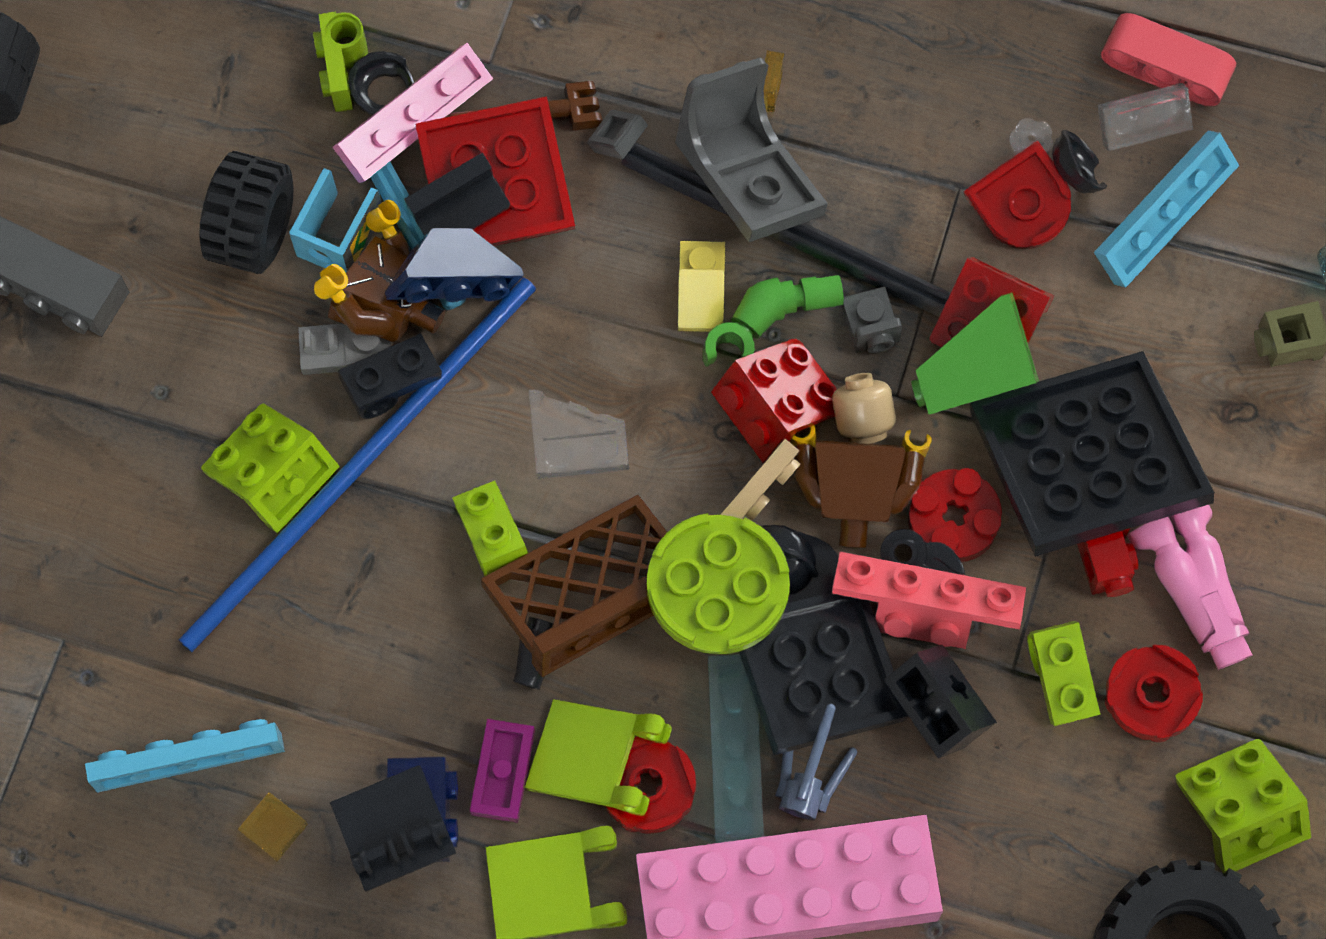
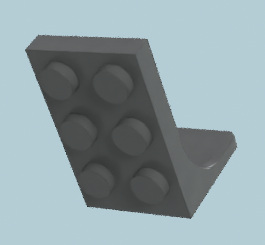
[675,58,828,242]

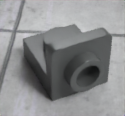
[841,287,902,353]

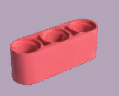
[1101,13,1236,106]

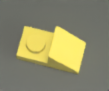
[678,241,725,332]

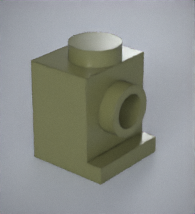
[1254,301,1326,367]

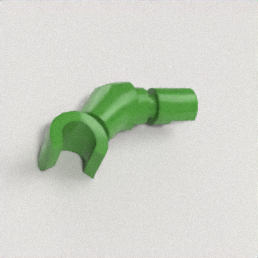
[702,275,844,367]

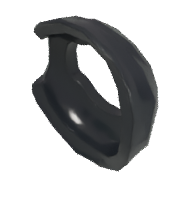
[348,51,414,115]
[1051,130,1107,194]

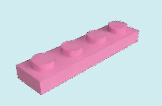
[332,43,493,183]

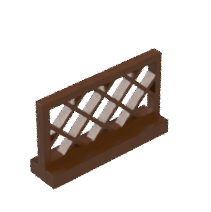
[481,495,667,677]

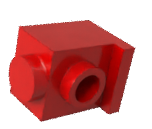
[1077,528,1138,597]

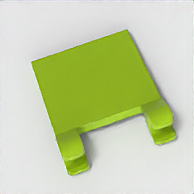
[525,699,672,816]
[486,826,628,939]

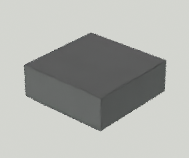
[587,110,648,159]

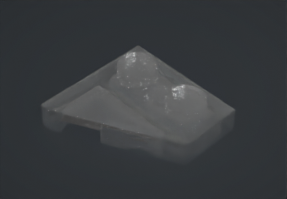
[529,389,629,479]

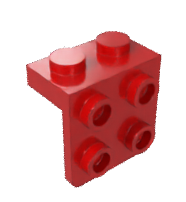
[711,339,837,463]

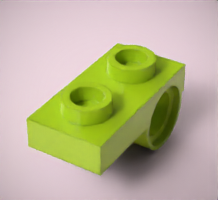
[313,11,368,112]
[452,480,528,576]
[1027,621,1100,726]

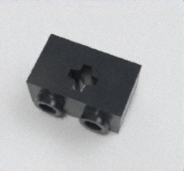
[884,645,997,759]

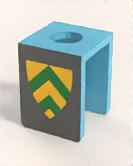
[289,168,382,272]

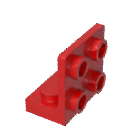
[930,257,1055,347]

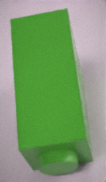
[911,293,1039,415]

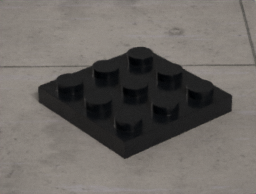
[739,592,909,755]

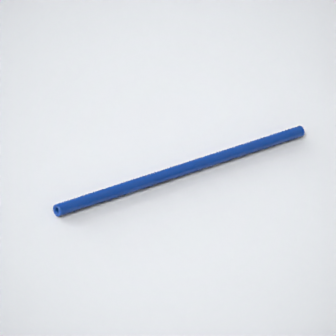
[179,278,536,652]

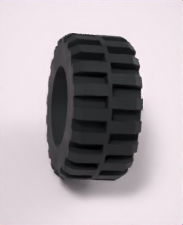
[1093,859,1287,939]

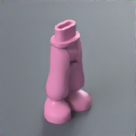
[1127,505,1253,670]

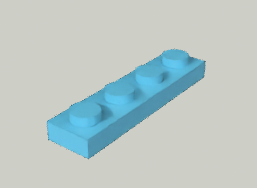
[1094,131,1239,288]
[85,719,285,792]

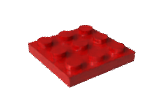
[415,96,575,246]

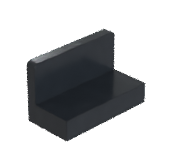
[404,152,510,236]

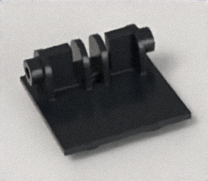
[330,765,457,892]

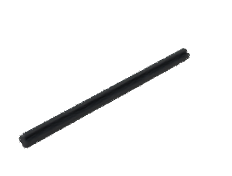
[621,142,950,317]

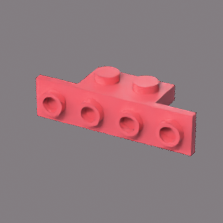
[832,552,1026,649]

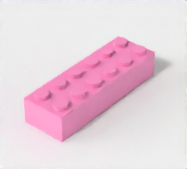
[636,815,943,939]

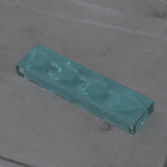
[708,655,764,843]

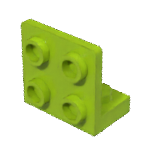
[201,403,340,533]
[1176,739,1311,873]

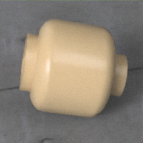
[832,373,896,444]

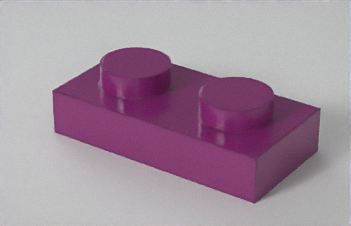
[470,719,535,823]

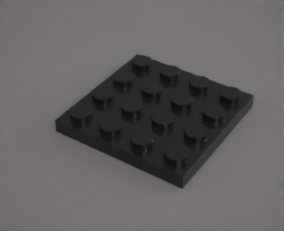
[970,351,1215,557]

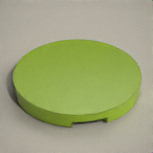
[646,513,790,654]

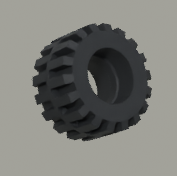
[199,151,294,274]

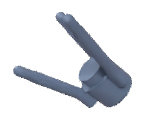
[775,704,857,821]

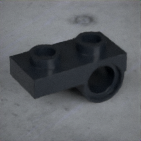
[338,334,442,419]

